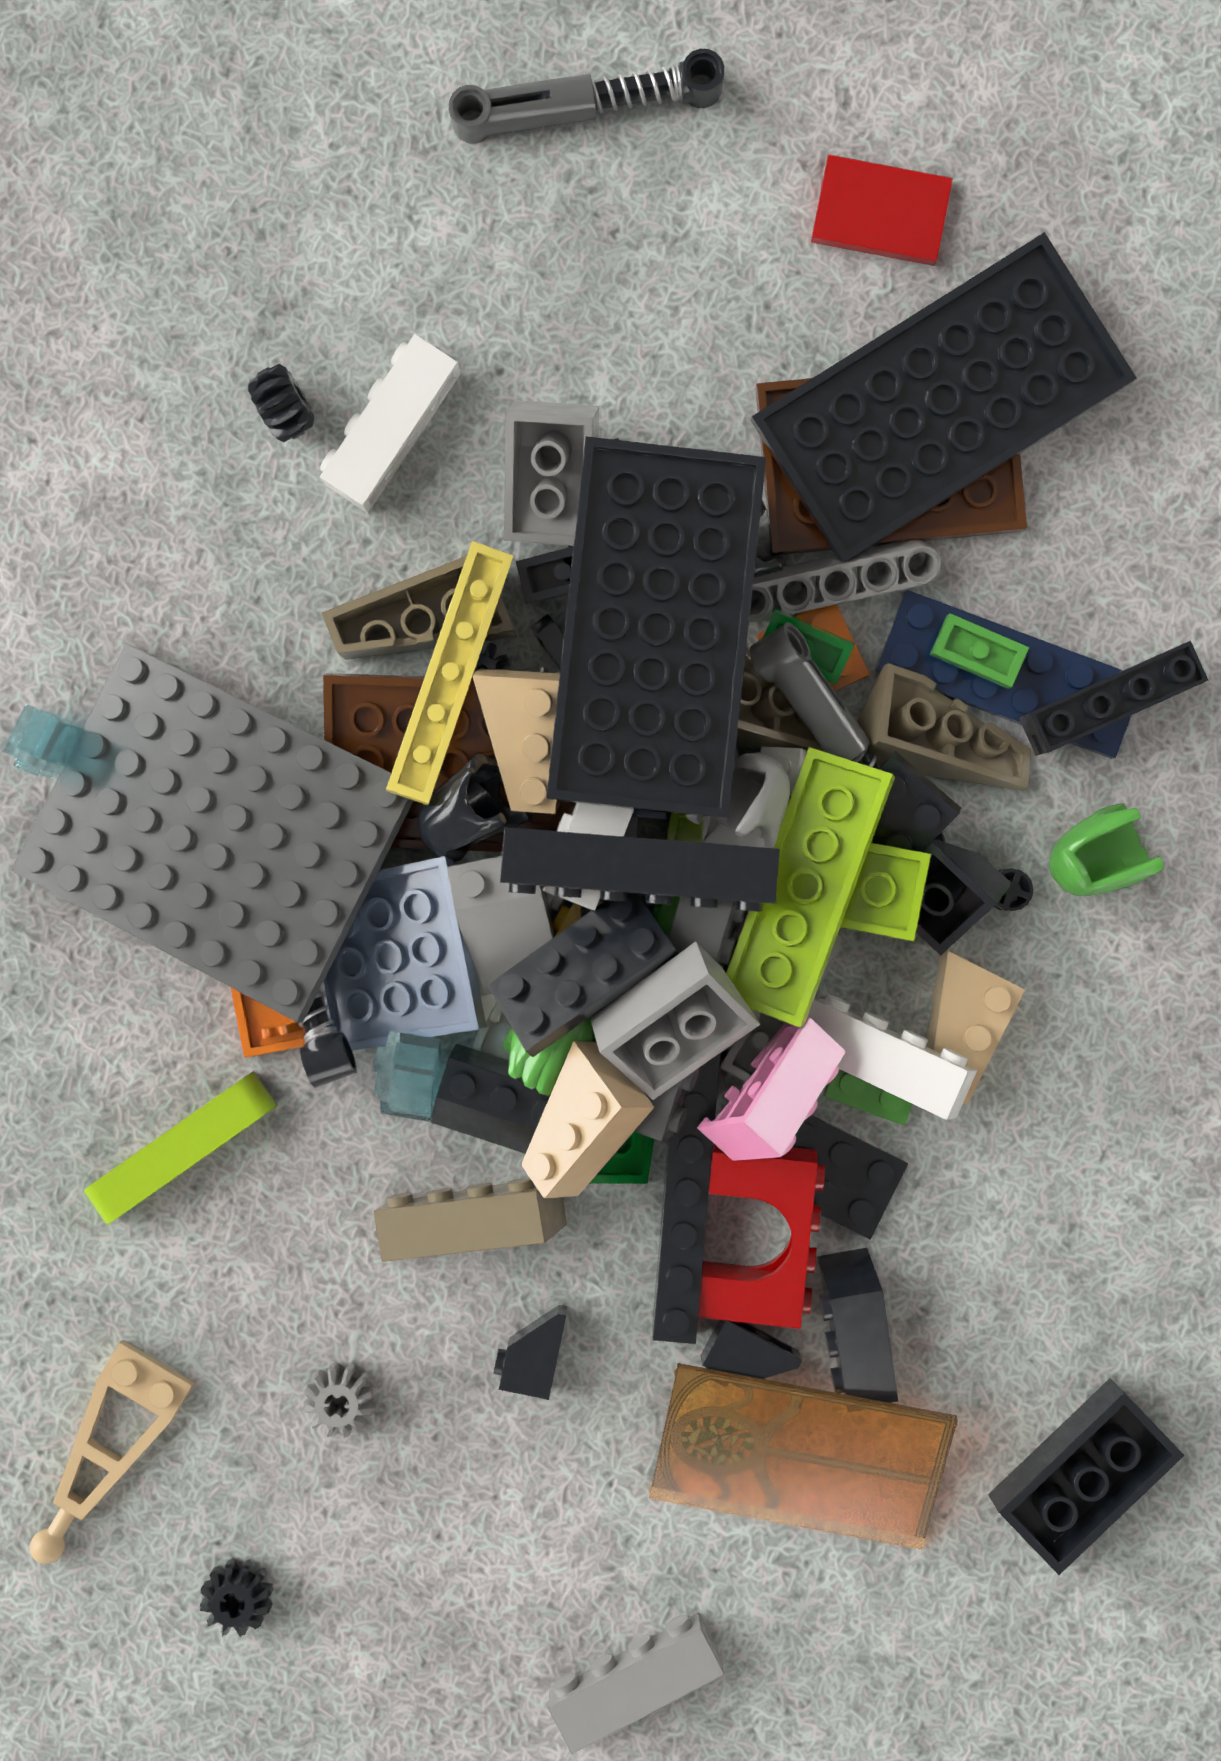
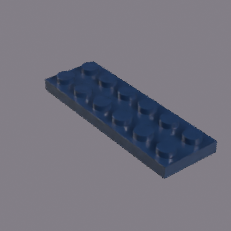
[875,590,1132,759]

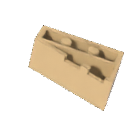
[472,668,561,814]
[926,950,1025,1105]
[521,1041,654,1198]

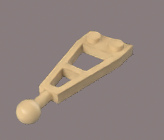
[30,1340,195,1564]

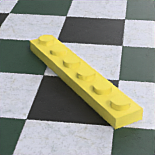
[386,541,514,805]

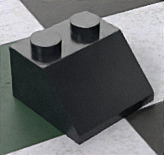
[916,839,1012,956]

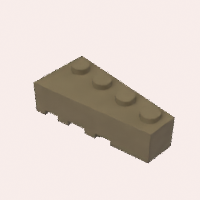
[322,556,517,660]
[373,1178,567,1262]

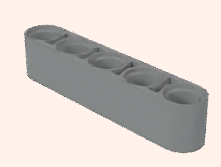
[749,539,941,622]

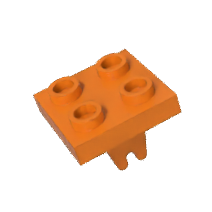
[230,987,306,1058]

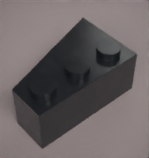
[817,1247,898,1410]

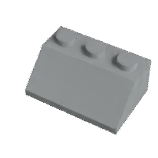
[590,941,760,1100]

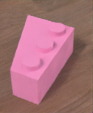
[697,1017,846,1161]

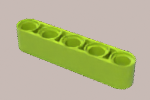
[83,1071,278,1225]

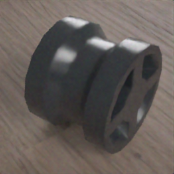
[994,868,1034,911]

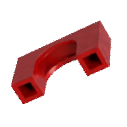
[698,1144,825,1329]

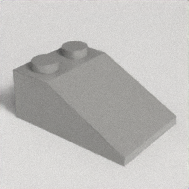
[504,400,599,546]
[447,856,555,996]

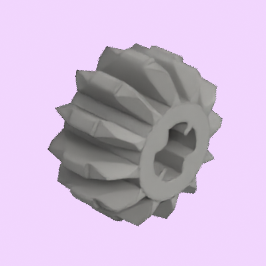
[303,1362,377,1438]

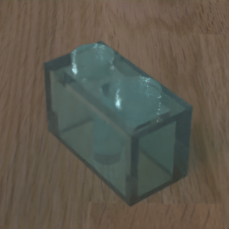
[3,704,85,779]
[374,1031,441,1122]

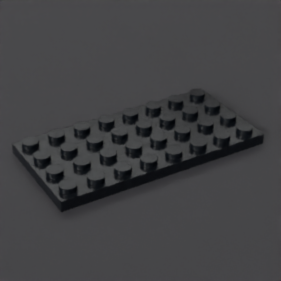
[751,232,1137,563]
[546,436,766,819]

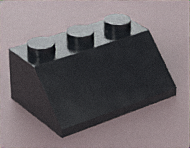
[431,1043,551,1154]

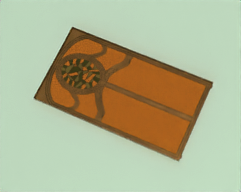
[649,1363,958,1550]

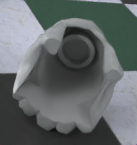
[687,753,790,848]

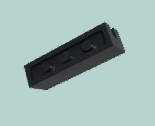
[1018,641,1209,756]

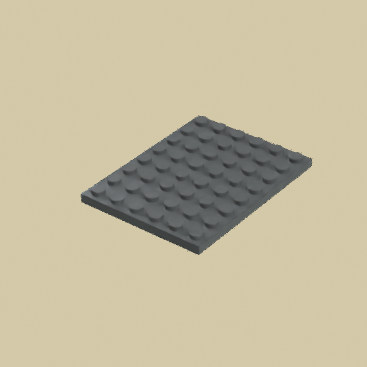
[11,643,414,1023]

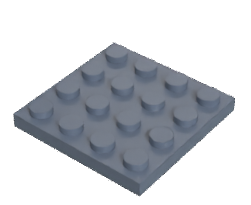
[319,856,487,1051]

